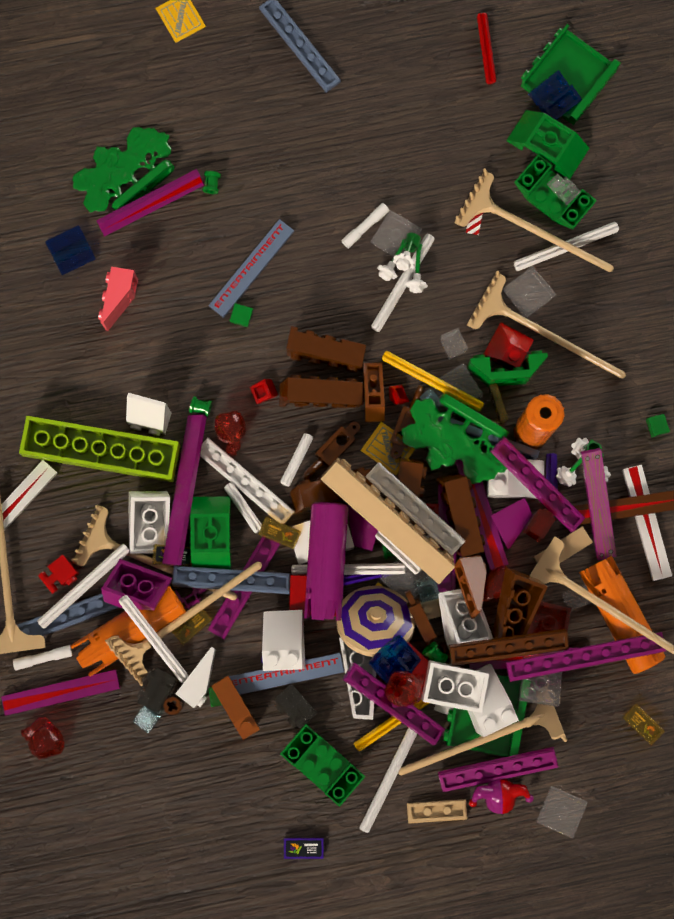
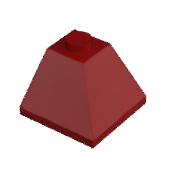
[483,322,534,371]

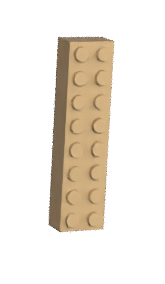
[321,458,455,584]

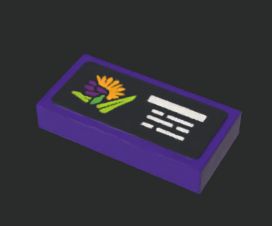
[284,838,324,859]

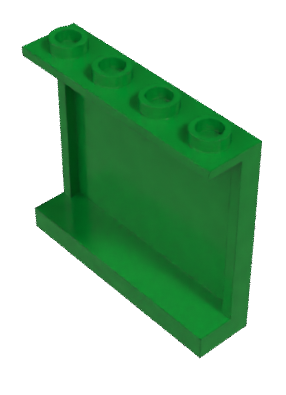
[521,24,621,125]
[443,675,531,757]

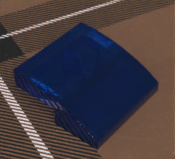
[528,70,582,120]
[45,225,96,275]
[368,635,421,688]

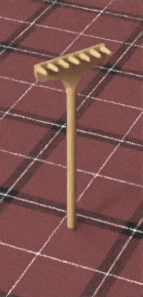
[454,168,614,272]
[467,271,626,378]
[0,497,46,654]
[71,505,237,600]
[530,537,674,654]
[105,562,262,686]
[398,686,567,775]

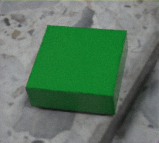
[230,303,253,328]

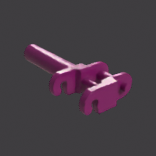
[175,588,207,609]

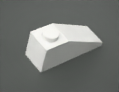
[176,647,216,708]

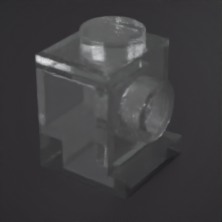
[547,174,580,205]

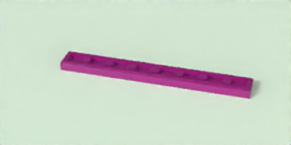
[162,415,207,565]
[506,632,666,682]

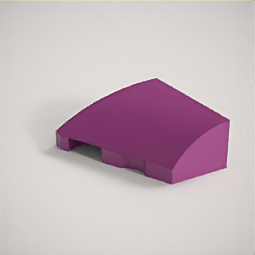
[490,498,533,549]
[348,504,378,552]

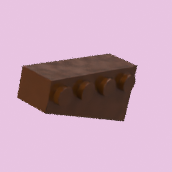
[286,326,366,372]
[279,375,363,408]
[395,457,427,525]
[290,467,376,514]
[436,473,485,557]
[492,567,548,658]

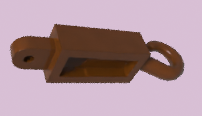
[390,385,424,459]
[303,422,360,480]
[405,589,447,658]

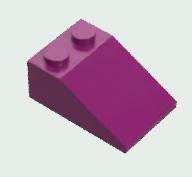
[101,559,172,611]

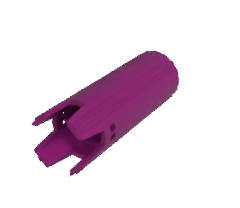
[304,502,348,621]

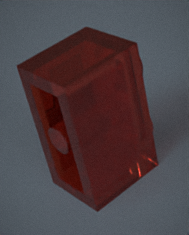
[523,508,556,542]

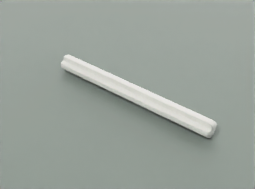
[514,222,619,271]
[371,233,435,332]
[37,544,130,628]
[291,563,406,575]
[119,595,189,683]
[360,728,417,833]

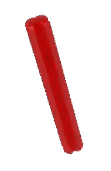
[477,13,496,84]

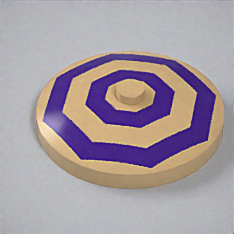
[336,586,415,657]

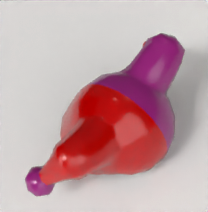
[469,779,534,814]

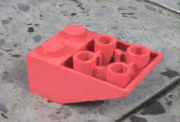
[98,266,138,331]

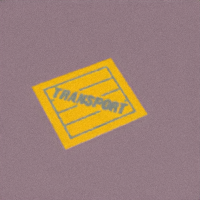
[155,0,206,43]
[360,422,415,475]

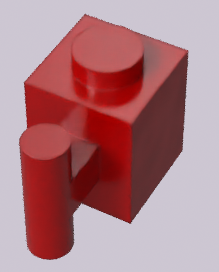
[38,555,79,594]

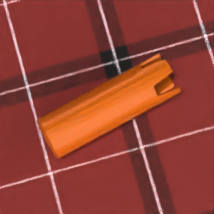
[514,394,564,449]
[579,556,666,674]
[70,585,186,677]

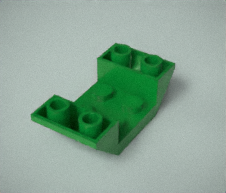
[507,110,590,180]
[514,154,597,229]
[467,351,548,387]
[190,496,231,570]
[280,724,366,807]

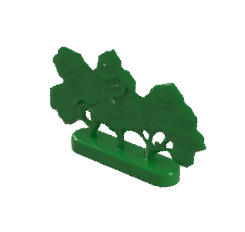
[72,127,174,213]
[402,393,509,484]

